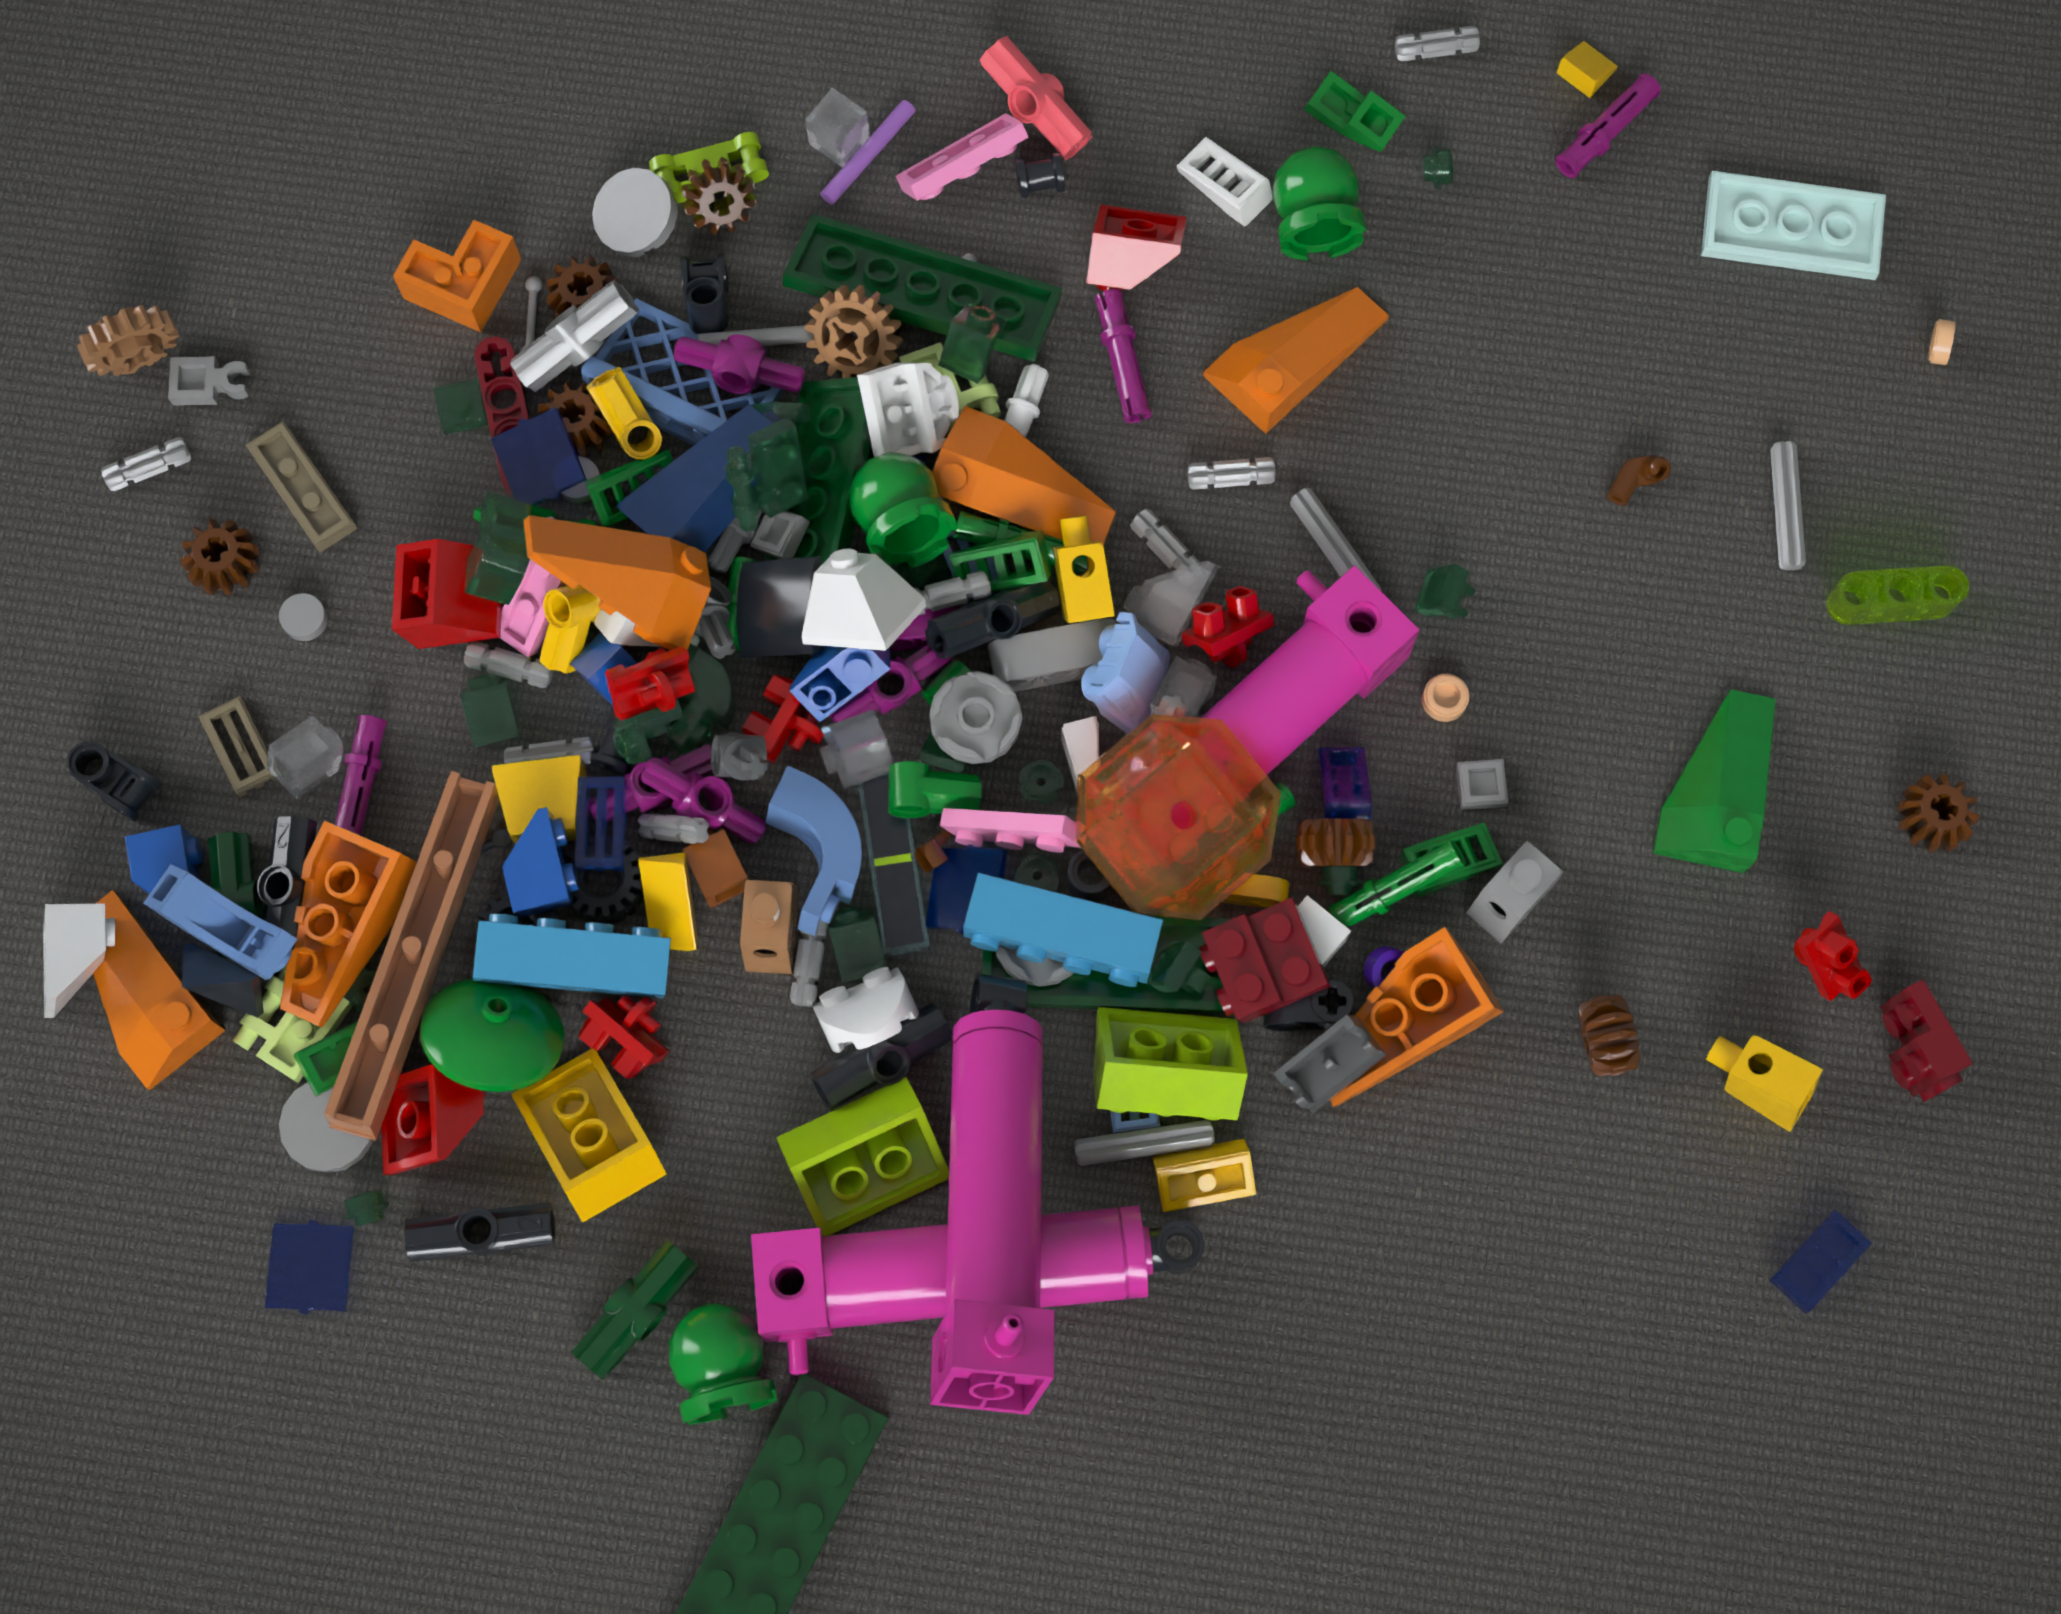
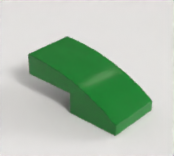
[1303,71,1405,152]

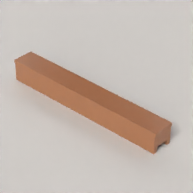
[324,771,500,1141]

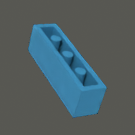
[963,873,1163,987]
[473,914,671,998]

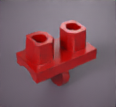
[1181,586,1274,668]
[605,646,695,721]
[742,674,824,764]
[1793,911,1872,1002]
[578,994,670,1079]

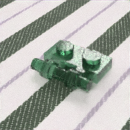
[725,417,808,531]

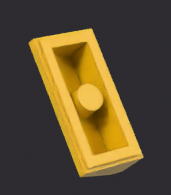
[638,852,698,951]
[1152,1139,1256,1212]

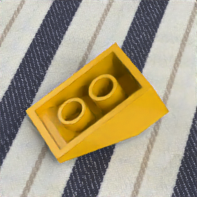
[511,1049,667,1223]

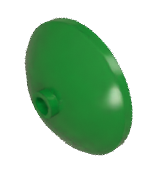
[420,977,565,1092]

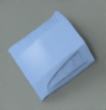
[1081,612,1171,736]

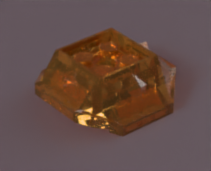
[1075,714,1281,921]

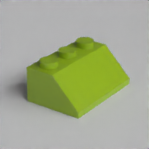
[1093,1007,1248,1120]
[776,1077,949,1236]

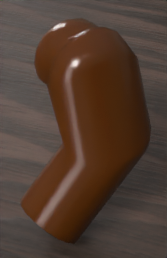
[1607,455,1671,506]

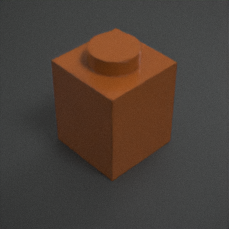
[682,829,748,909]

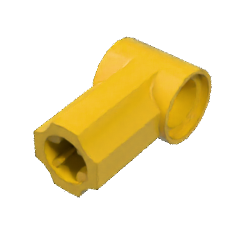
[586,367,662,460]
[539,585,600,674]

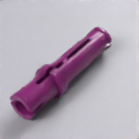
[1555,73,1661,179]
[1094,289,1152,423]
[335,715,388,836]

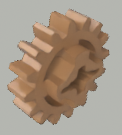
[804,285,903,378]
[77,305,179,376]

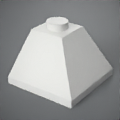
[802,549,926,651]
[43,903,115,1018]

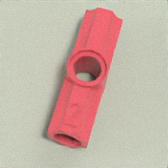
[979,36,1093,160]

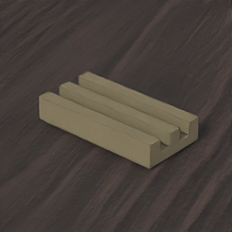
[198,696,282,798]

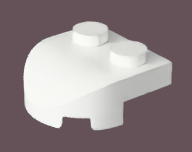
[857,362,959,457]
[812,967,919,1053]

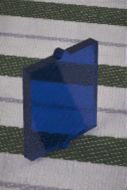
[491,407,587,511]
[925,844,1007,934]
[264,1220,354,1315]

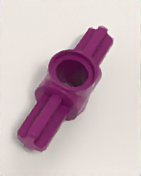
[674,334,805,395]
[830,645,952,732]
[588,745,713,824]
[641,758,766,844]

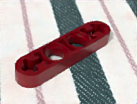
[474,337,544,502]

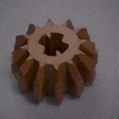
[681,157,757,235]
[546,255,620,318]
[537,381,613,458]
[180,518,260,596]
[1896,773,1980,853]
[1296,818,1376,866]
[1578,994,1641,1077]

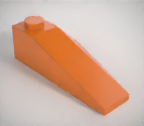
[1203,287,1389,434]
[932,406,1117,547]
[523,515,711,650]
[280,820,417,1028]
[93,890,226,1091]
[1330,927,1504,1107]

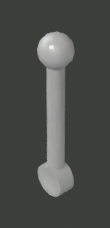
[520,276,543,352]

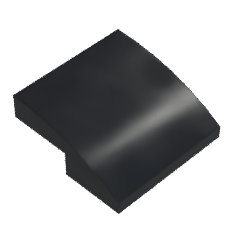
[737,556,824,658]

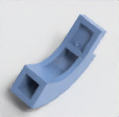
[765,766,862,936]
[143,864,297,980]

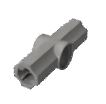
[510,280,639,392]

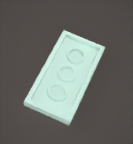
[1701,171,1886,280]

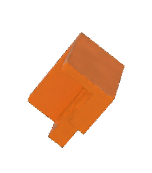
[393,220,521,333]

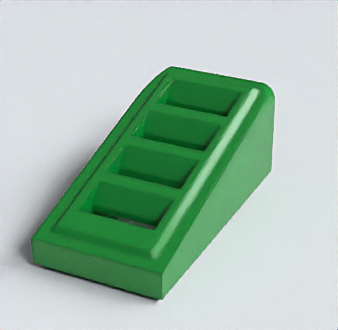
[584,448,673,527]
[949,530,1052,592]
[1398,822,1503,898]

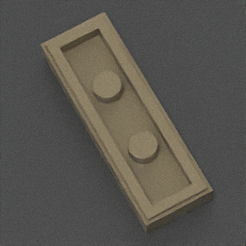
[246,421,358,553]

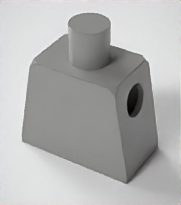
[1466,841,1563,944]

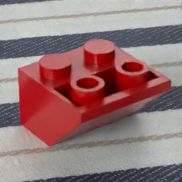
[392,539,504,649]

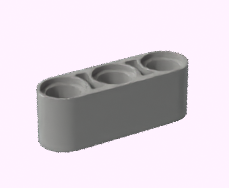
[987,619,1117,692]

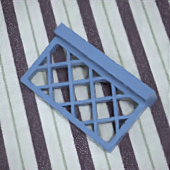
[581,298,784,446]

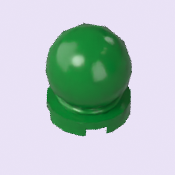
[1272,147,1367,261]
[848,452,958,569]
[669,1303,777,1425]

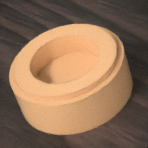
[1928,319,1956,365]
[1422,674,1469,722]

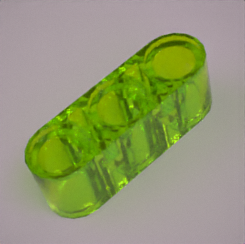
[1826,566,1969,625]

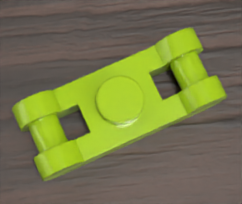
[649,132,769,204]

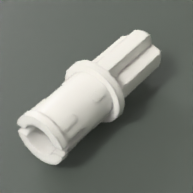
[1004,364,1048,437]

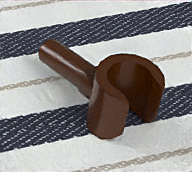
[914,828,952,873]

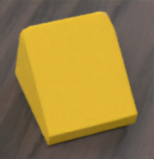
[1557,41,1618,98]

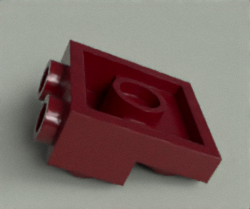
[1199,897,1331,1024]
[1880,979,1973,1102]

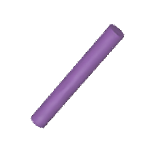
[820,100,916,205]

